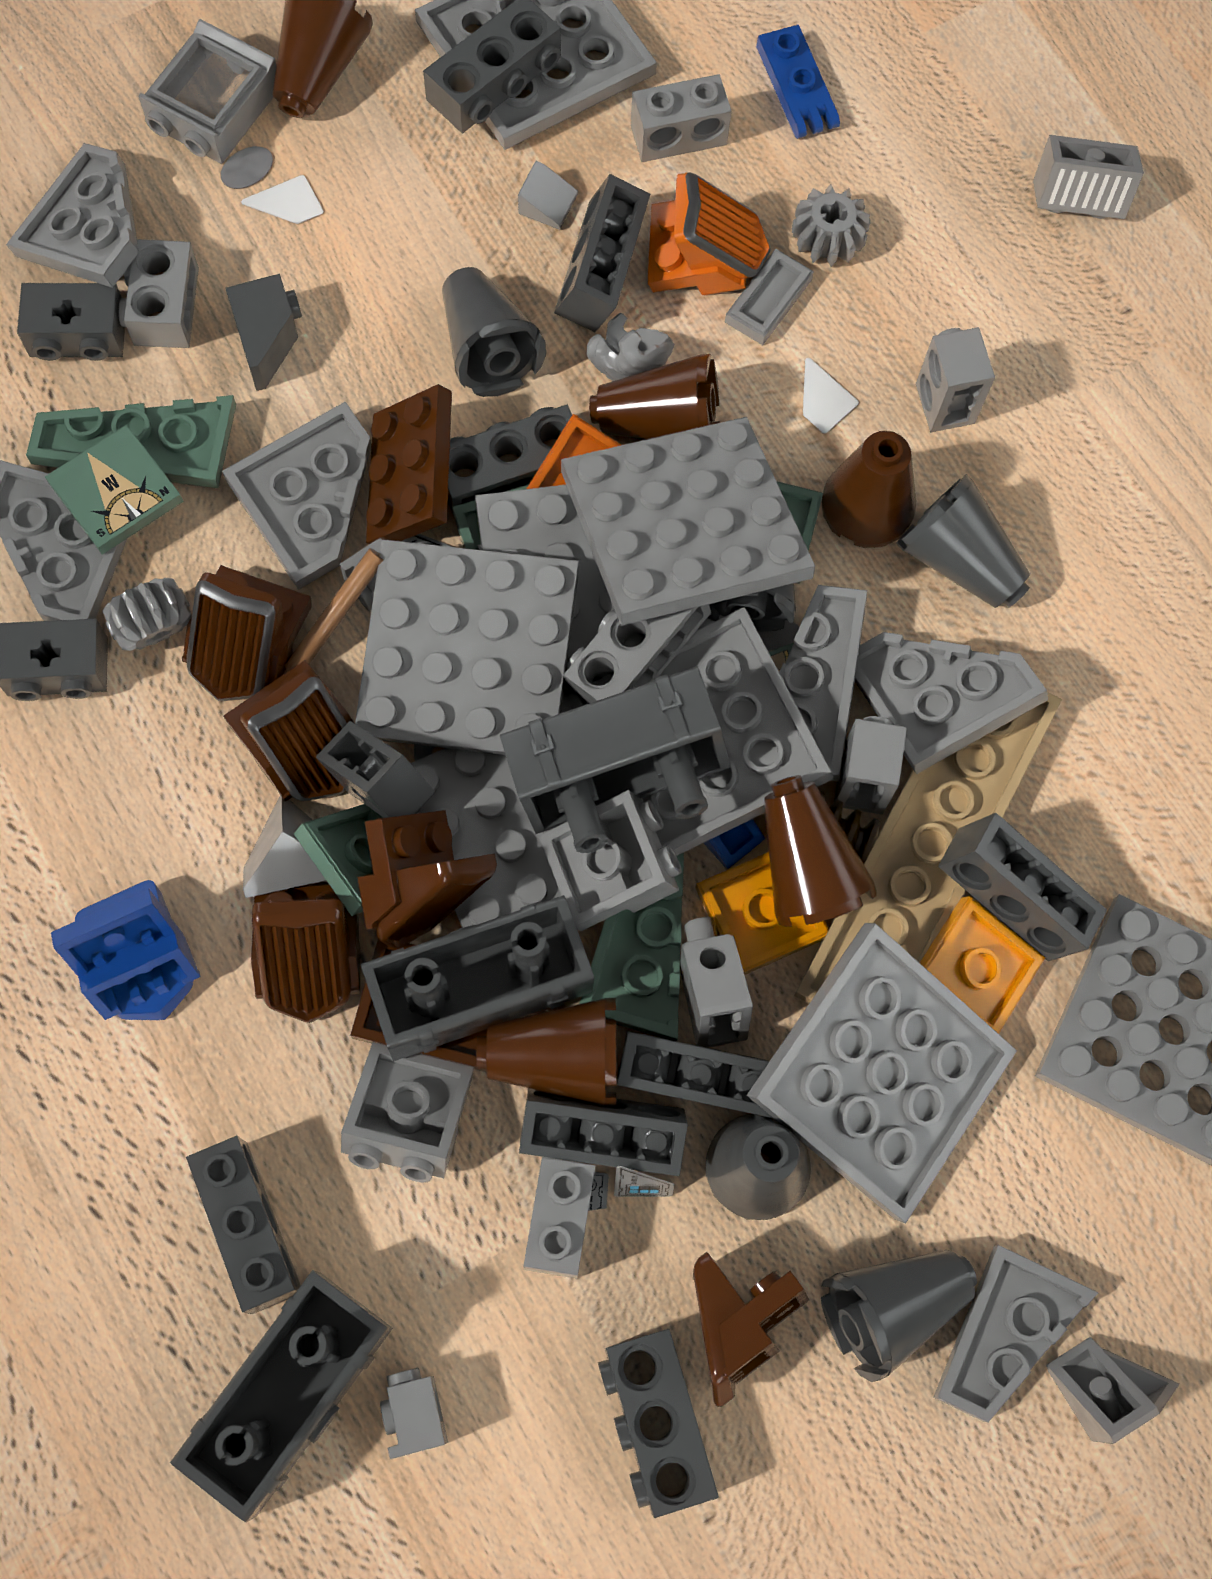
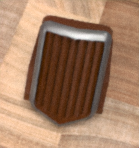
[182,565,312,701]
[223,660,354,802]

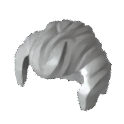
[587,313,675,381]

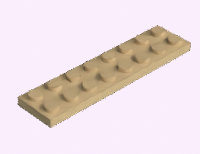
[794,692,1062,1004]

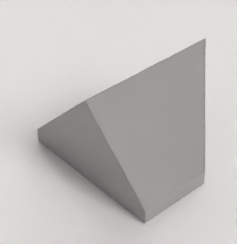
[243,795,326,898]
[1046,1337,1179,1444]

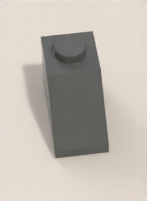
[225,273,302,391]

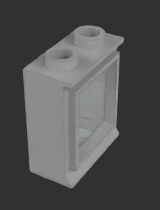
[138,19,276,164]

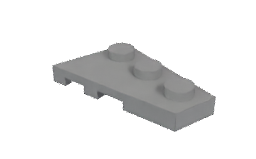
[933,1245,1098,1423]

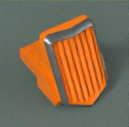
[648,172,771,295]

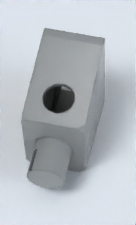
[680,917,753,1048]

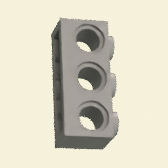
[563,604,711,704]

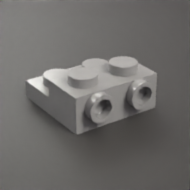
[539,790,682,931]
[341,1042,474,1183]

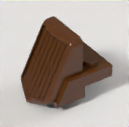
[357,810,497,949]
[251,885,361,1023]
[693,1252,809,1407]

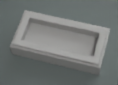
[725,249,814,345]

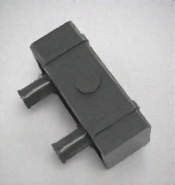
[500,666,730,853]
[360,895,594,1062]
[170,1270,393,1522]

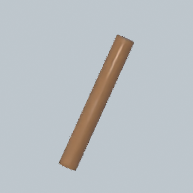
[284,548,384,671]

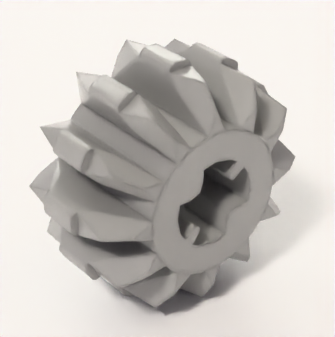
[792,184,870,267]
[103,578,192,651]

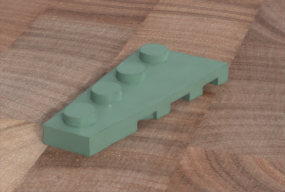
[26,395,236,489]
[580,852,684,1041]

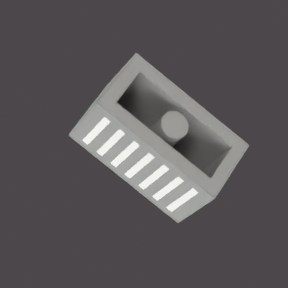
[1033,135,1144,219]

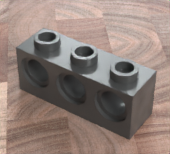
[423,0,561,134]
[554,174,651,332]
[448,404,572,514]
[938,813,1107,961]
[616,1031,773,1118]
[519,1088,688,1176]
[186,1136,301,1314]
[598,1329,719,1518]

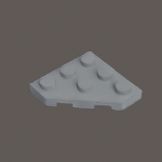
[6,143,139,288]
[222,402,371,590]
[0,460,127,621]
[855,632,1048,774]

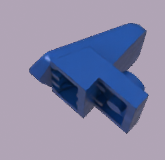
[51,880,201,1020]

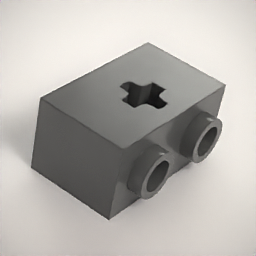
[17,283,125,361]
[0,619,108,701]
[316,721,435,818]

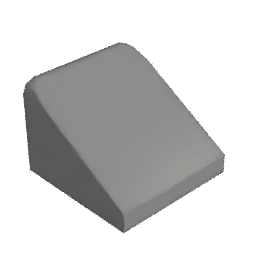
[518,161,578,230]

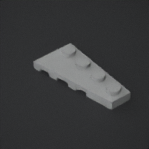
[779,585,867,782]

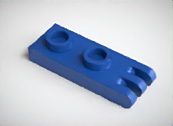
[756,24,840,139]

